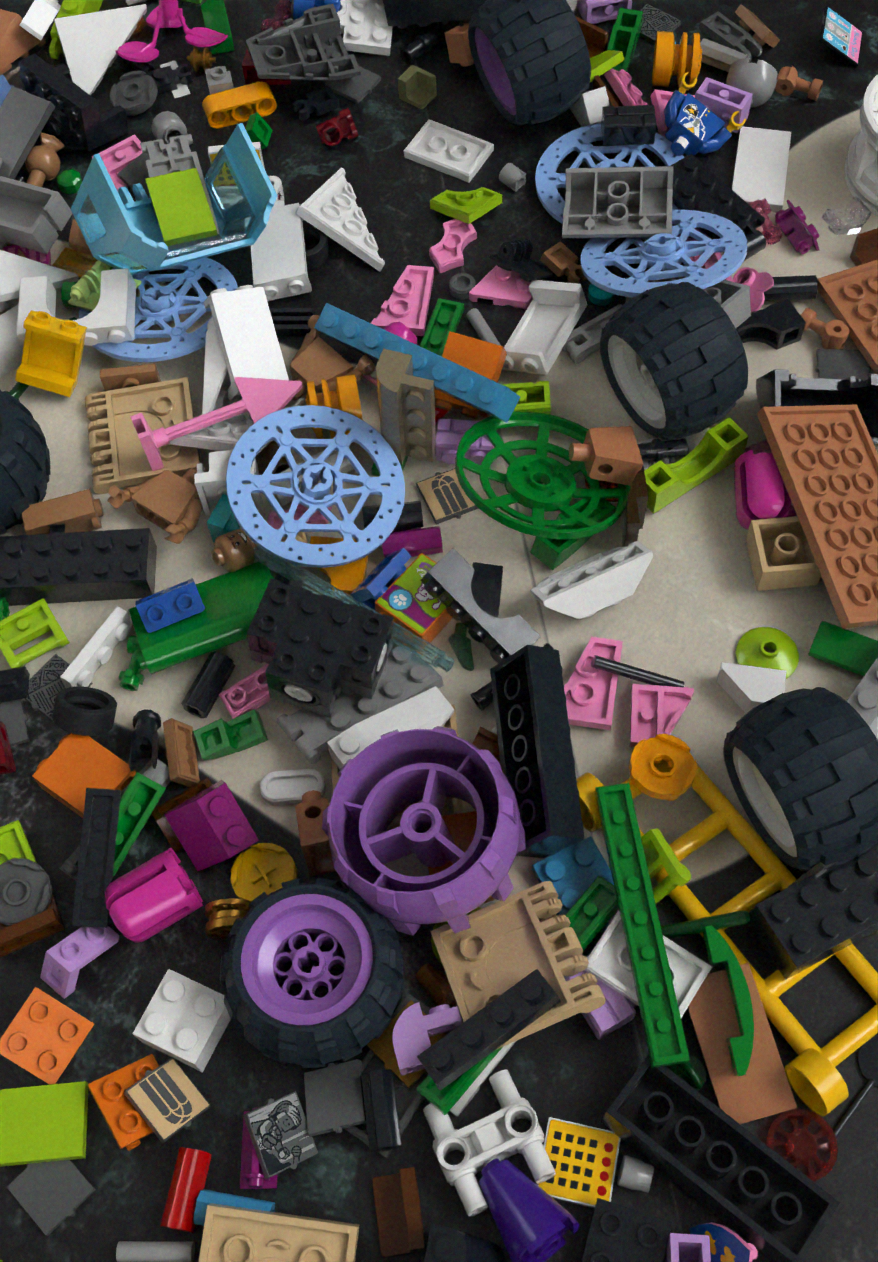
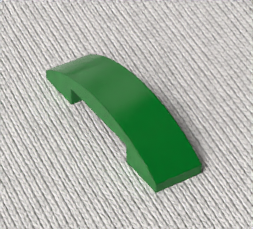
[702,925,754,1076]

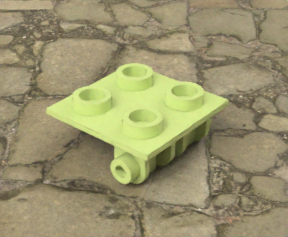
[68,260,142,311]

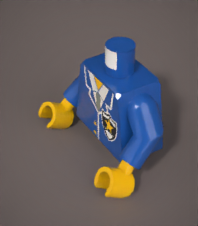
[664,72,746,156]

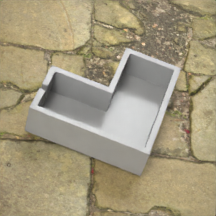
[0,176,72,254]

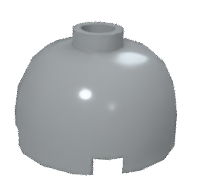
[726,58,778,108]

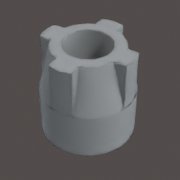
[499,163,526,192]
[617,1155,654,1193]

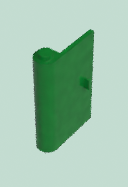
[129,559,274,674]

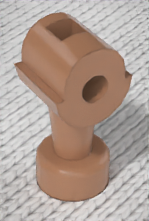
[774,66,824,101]
[801,308,849,349]

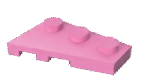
[371,265,434,336]
[564,637,623,731]

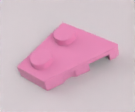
[92,134,142,191]

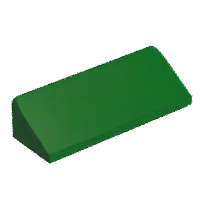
[201,0,235,55]
[808,621,878,676]
[113,772,166,876]

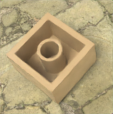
[745,516,821,591]

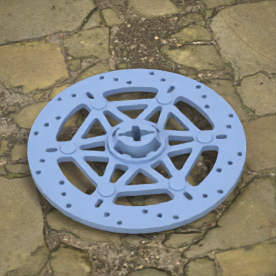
[535,123,684,224]
[580,210,747,298]
[79,257,238,362]
[226,405,405,568]

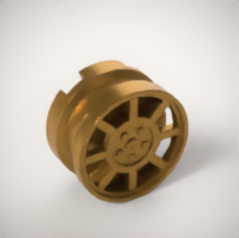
[205,898,251,940]

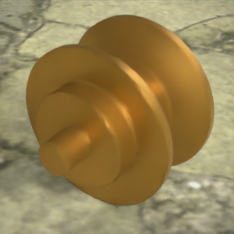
[187,46,216,72]

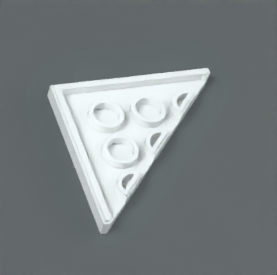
[54,4,147,95]
[296,168,385,272]
[0,250,78,302]
[169,398,306,453]

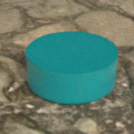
[588,283,615,306]

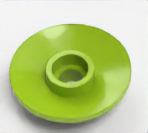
[736,627,799,679]

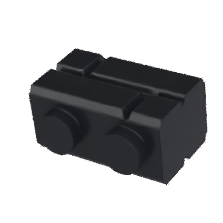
[601,105,656,145]

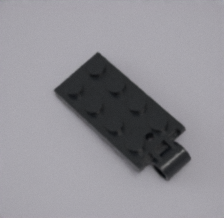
[671,154,766,261]

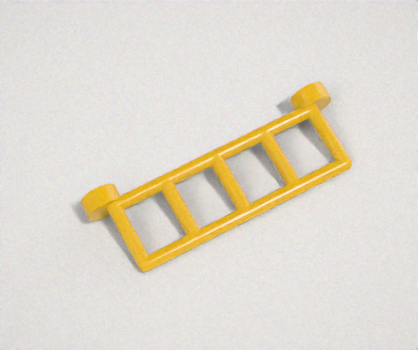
[576,760,878,1116]

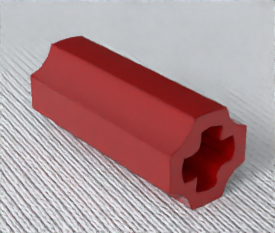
[160,1147,212,1233]

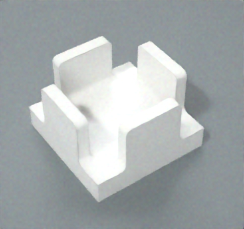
[194,450,263,516]

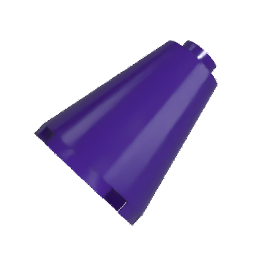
[479,1158,579,1262]

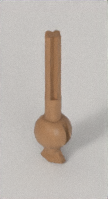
[6,132,64,246]

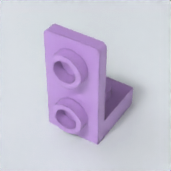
[40,926,119,999]

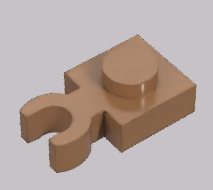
[540,241,587,284]

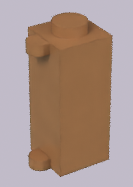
[21,489,104,535]

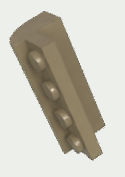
[376,349,436,465]

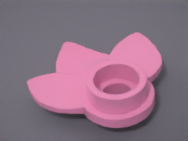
[733,267,774,312]

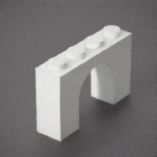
[17,268,136,346]

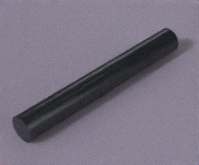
[591,655,684,687]

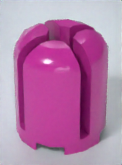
[734,450,797,530]
[104,848,204,943]

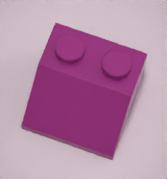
[164,780,259,871]

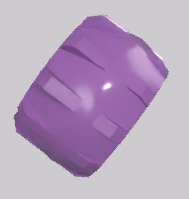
[322,726,526,936]

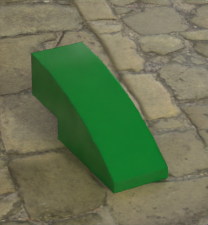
[607,8,643,72]
[530,498,616,570]

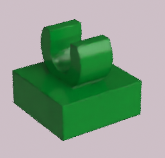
[245,112,273,150]

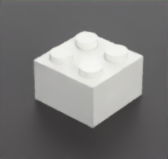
[132,969,231,1073]

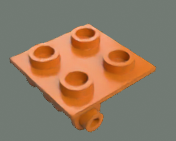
[0,987,94,1085]
[87,1054,159,1151]

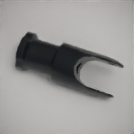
[128,709,161,772]

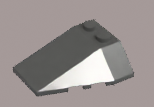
[246,4,361,82]

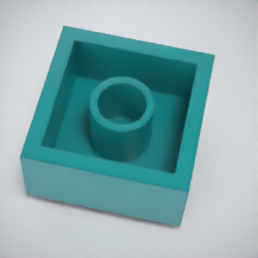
[207,494,240,543]

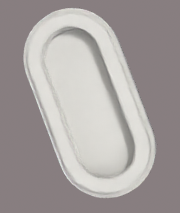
[260,769,326,806]

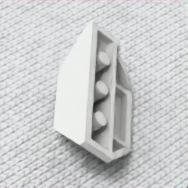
[531,541,653,620]

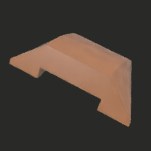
[0,9,46,75]

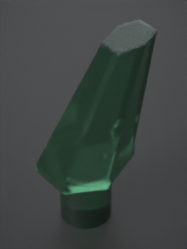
[448,623,474,671]

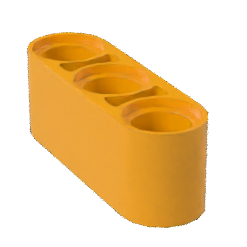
[202,81,277,129]

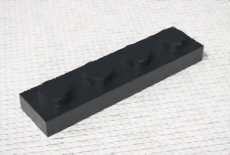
[72,788,122,928]
[417,969,561,1091]

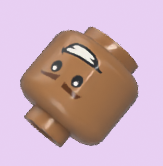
[211,529,258,572]

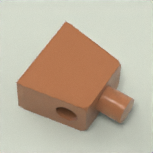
[569,426,643,486]
[295,790,336,877]

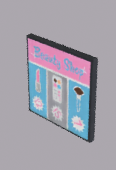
[819,6,863,67]

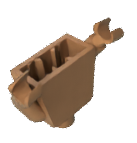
[290,315,375,401]
[108,468,203,544]

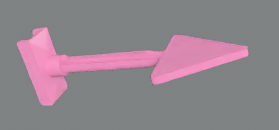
[130,377,303,471]

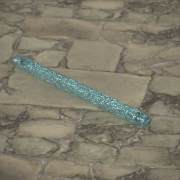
[254,545,454,672]

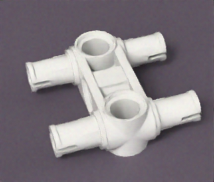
[423,1069,556,1217]

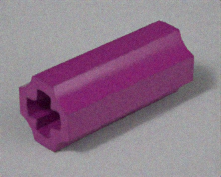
[382,526,443,558]

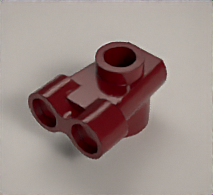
[316,107,359,146]

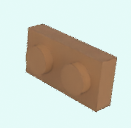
[735,4,780,48]

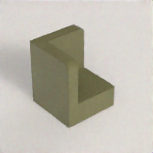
[398,65,437,109]

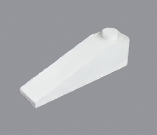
[202,316,234,415]
[327,686,454,770]

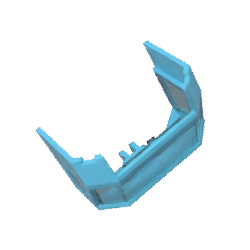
[71,123,277,275]

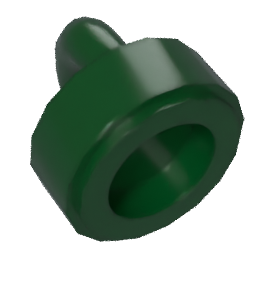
[670,1055,707,1091]

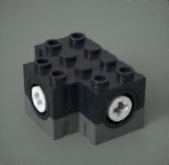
[247,578,394,717]

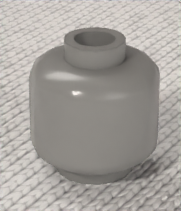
[151,111,187,144]

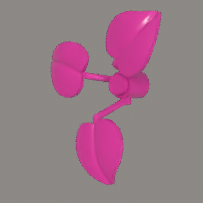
[115,0,228,62]

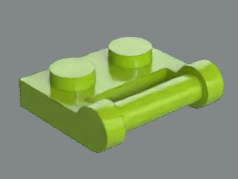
[0,598,70,669]
[609,828,692,904]

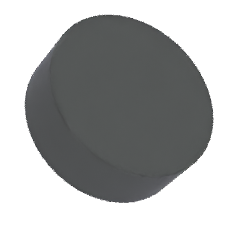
[449,273,476,300]

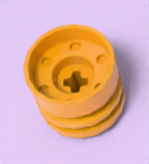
[652,31,702,88]
[305,374,363,439]

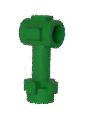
[119,635,144,691]

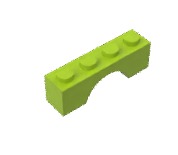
[644,417,749,514]

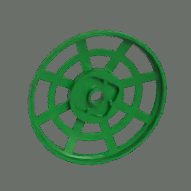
[455,411,631,539]

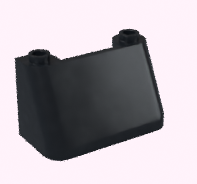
[756,369,878,447]

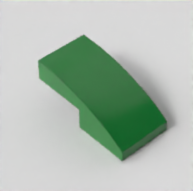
[193,709,268,761]

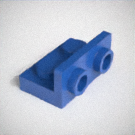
[350,548,412,613]
[135,578,205,633]

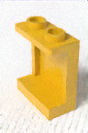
[15,310,87,397]

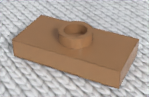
[100,363,161,391]
[163,718,200,787]

